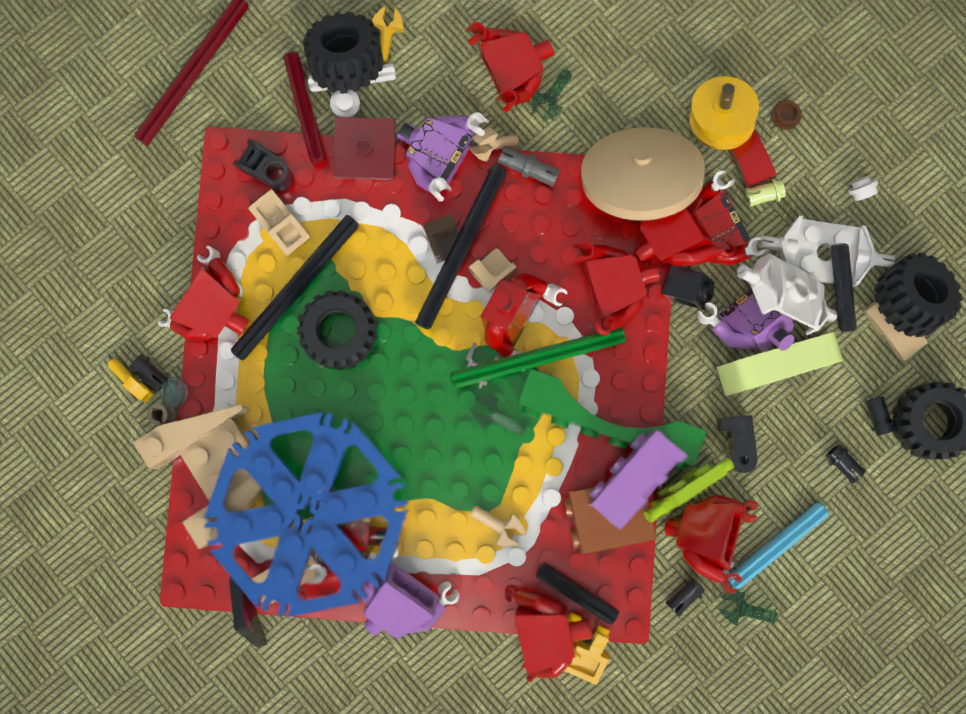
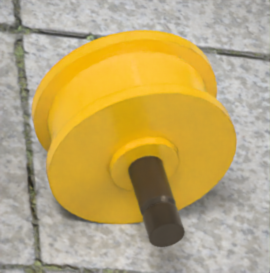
[689,76,759,150]

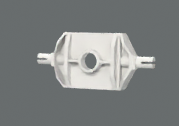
[759,216,895,287]
[737,253,837,335]

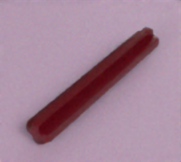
[283,51,326,163]

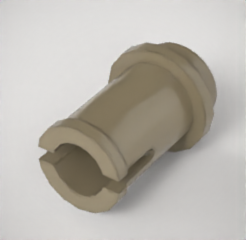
[147,404,177,426]

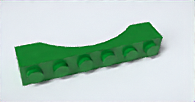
[517,368,707,470]

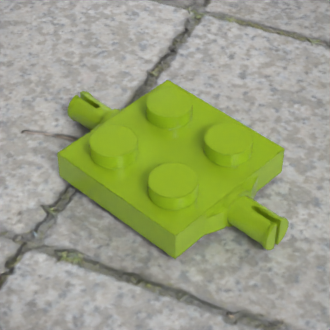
[644,457,734,523]

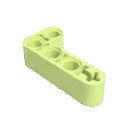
[716,332,843,396]

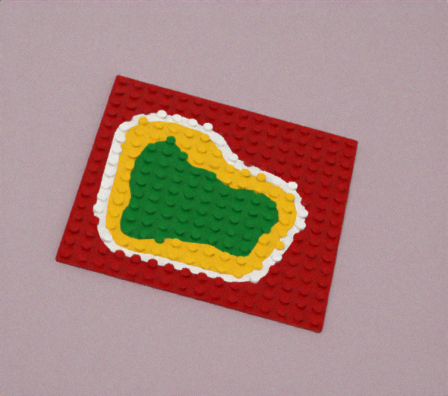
[160,127,672,644]

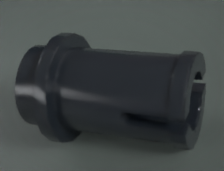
[129,355,170,393]
[864,396,896,436]
[826,444,866,483]
[665,577,705,617]

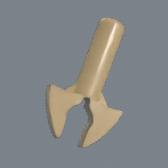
[469,127,519,162]
[470,506,526,547]

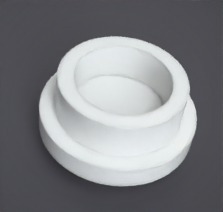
[330,90,360,117]
[848,176,879,201]

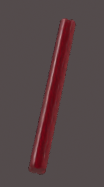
[134,0,249,146]

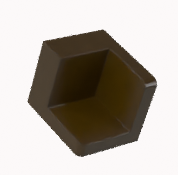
[423,214,458,264]

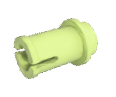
[745,178,786,207]

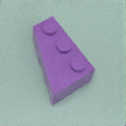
[589,430,687,530]

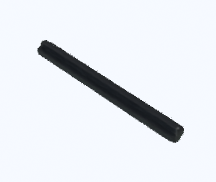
[415,164,507,330]
[231,215,359,361]

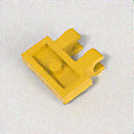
[564,612,610,685]

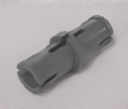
[497,146,561,187]

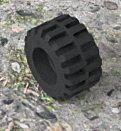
[303,12,384,94]
[874,252,962,338]
[297,290,378,370]
[891,382,966,460]

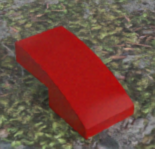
[728,129,777,188]

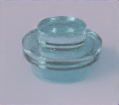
[161,377,188,408]

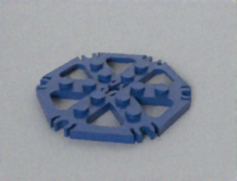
[204,412,409,618]

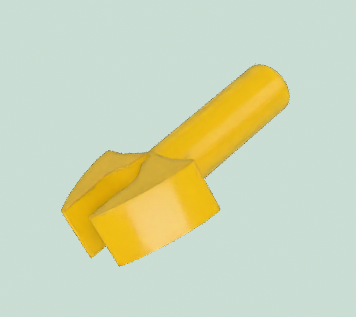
[372,6,404,64]
[108,358,154,404]

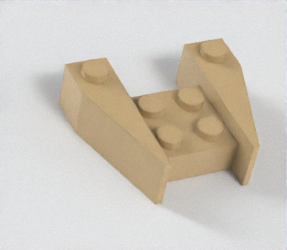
[133,405,264,549]

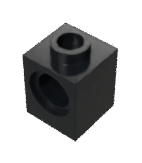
[661,265,715,310]

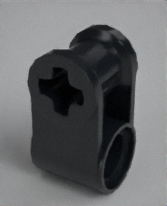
[232,138,293,191]

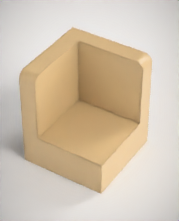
[469,249,517,294]

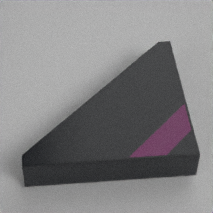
[229,576,267,648]

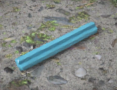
[728,503,829,589]

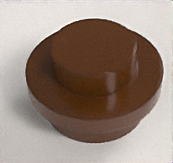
[771,100,802,130]

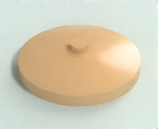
[581,127,705,220]

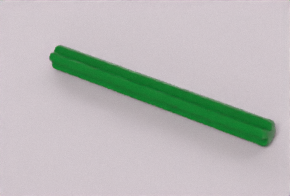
[450,327,626,388]

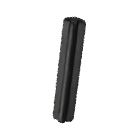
[831,243,857,332]
[536,563,619,625]

